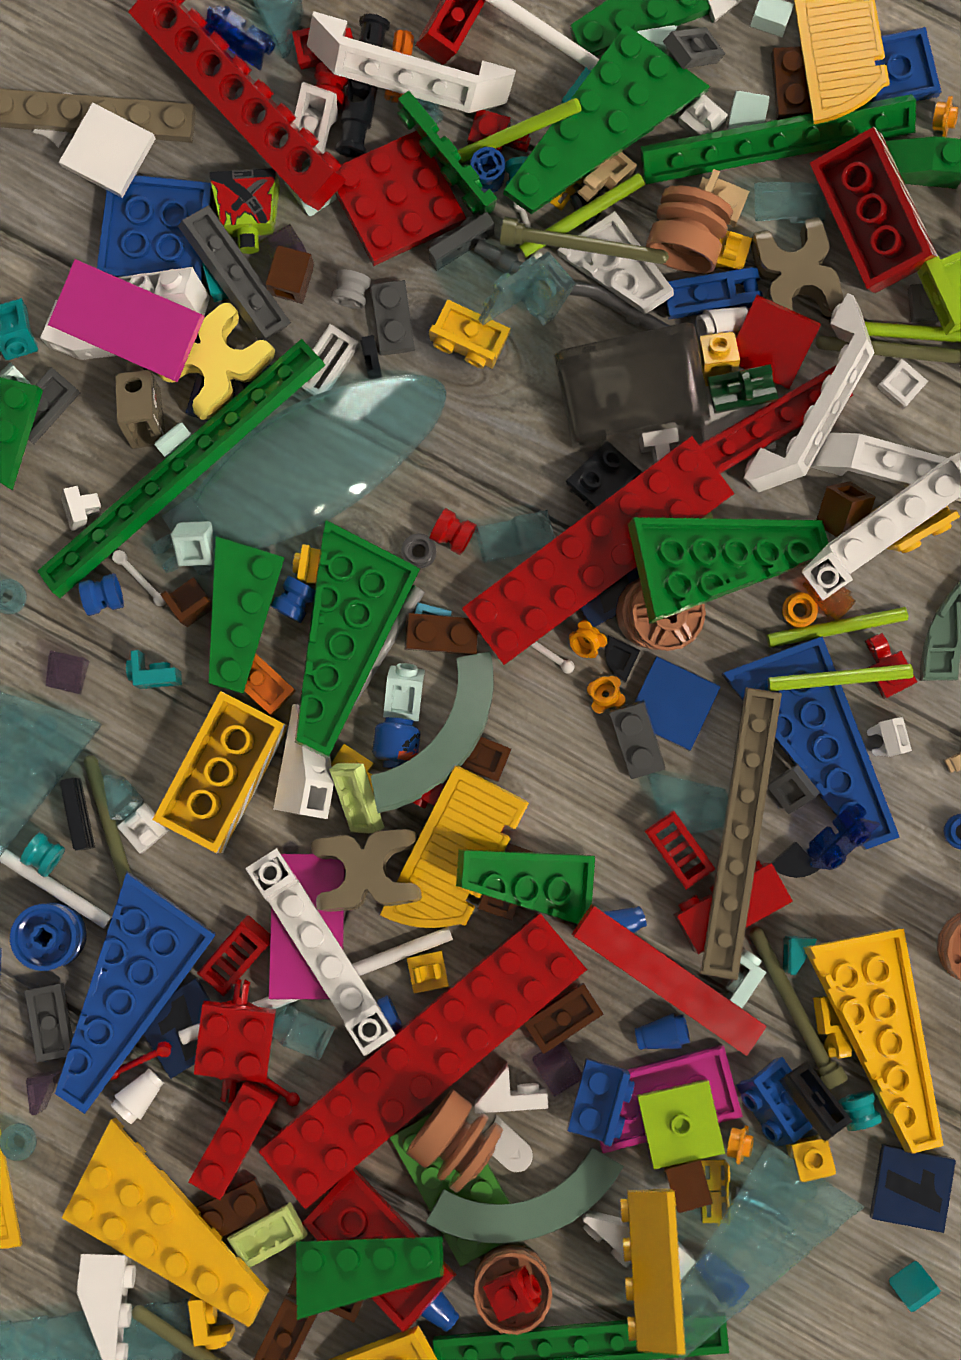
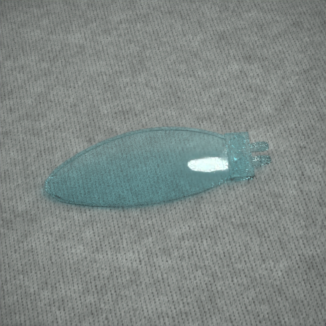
[151,375,446,575]

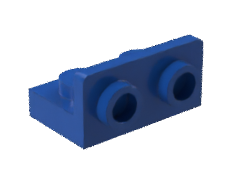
[736,1057,813,1146]
[567,1058,635,1146]

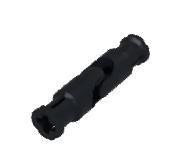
[335,14,390,158]

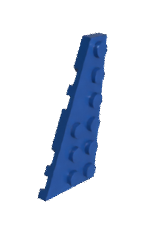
[721,636,900,850]
[55,871,216,1114]

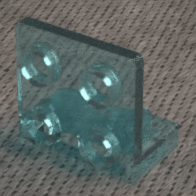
[478,252,576,326]

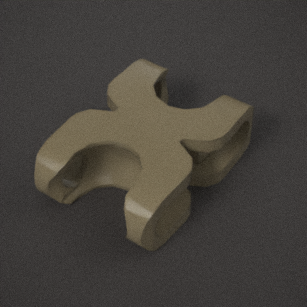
[751,217,844,317]
[311,829,422,912]

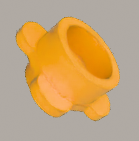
[932,96,959,137]
[569,620,607,658]
[587,676,626,714]
[727,1125,754,1165]

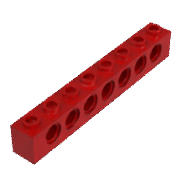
[128,0,347,211]

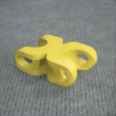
[157,303,275,420]

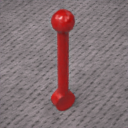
[111,1042,171,1080]
[263,1077,300,1107]

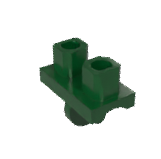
[707,364,778,414]

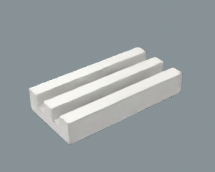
[300,324,360,402]

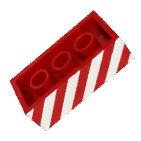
[810,127,938,293]

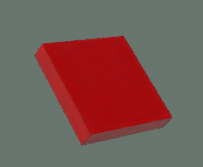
[736,295,821,389]

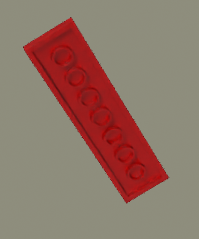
[461,436,735,665]

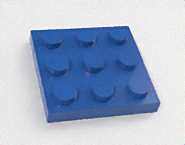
[97,175,213,284]

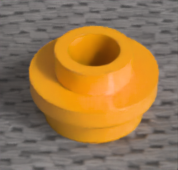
[782,592,818,628]

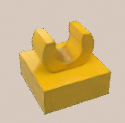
[715,231,752,271]
[407,950,449,994]

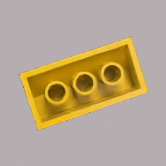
[620,1188,685,1355]

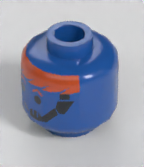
[372,717,421,769]

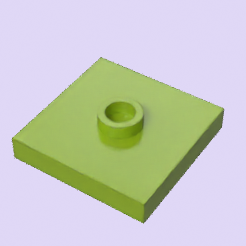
[637,1079,726,1170]

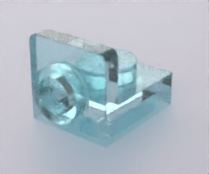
[273,1004,335,1060]

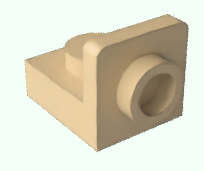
[699,169,750,227]

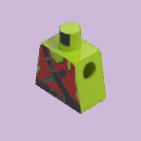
[209,168,280,254]

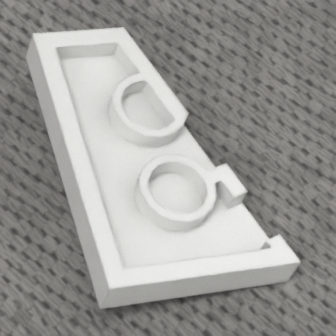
[557,211,674,314]

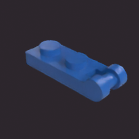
[665,267,763,320]

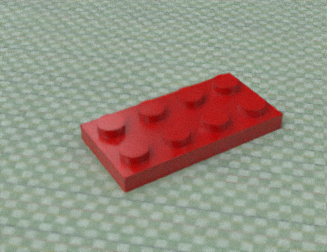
[302,1168,457,1332]

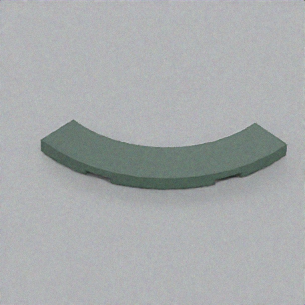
[920,580,961,681]
[371,651,494,813]
[425,1148,624,1243]

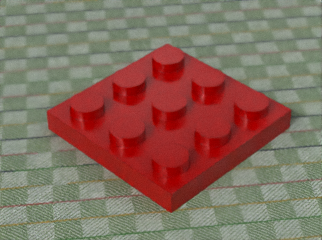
[335,131,466,266]

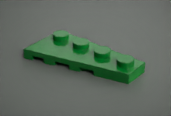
[570,0,711,56]
[397,90,497,216]
[209,536,285,694]
[456,849,595,924]
[296,1236,444,1320]

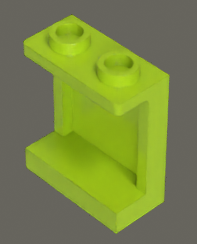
[917,251,961,335]

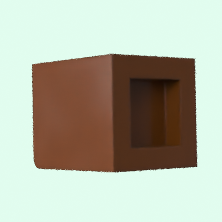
[266,246,314,304]
[816,481,876,537]
[160,577,213,627]
[663,1159,713,1213]

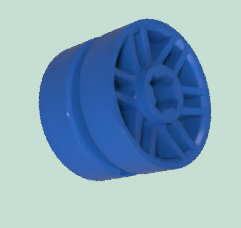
[10,902,87,971]

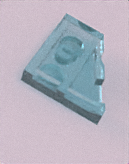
[647,773,728,838]

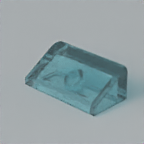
[103,774,145,820]

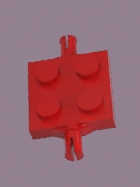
[193,979,276,1103]

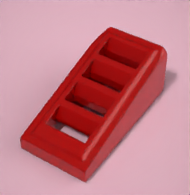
[644,810,716,890]
[197,916,271,997]

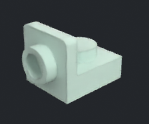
[383,663,425,721]
[726,949,766,1008]

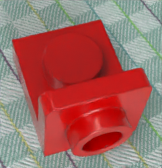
[483,1265,542,1322]

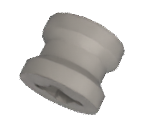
[331,269,371,309]

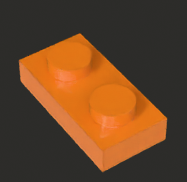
[244,654,296,716]

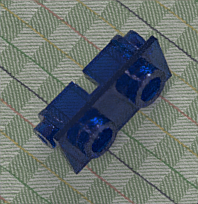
[205,5,276,70]
[806,803,880,870]

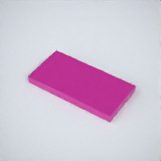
[48,259,205,382]
[269,854,345,1000]
[599,1044,743,1154]

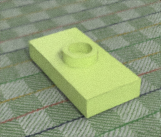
[329,763,385,833]
[227,1202,308,1268]

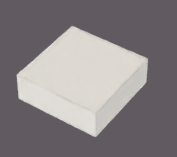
[877,359,928,410]

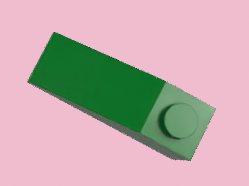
[885,136,961,189]

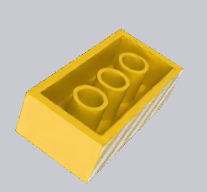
[152,691,289,853]

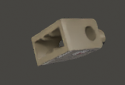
[115,361,165,449]

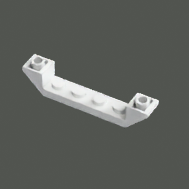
[307,11,516,113]
[743,293,874,493]
[810,433,961,502]
[802,452,961,601]
[245,848,396,1056]

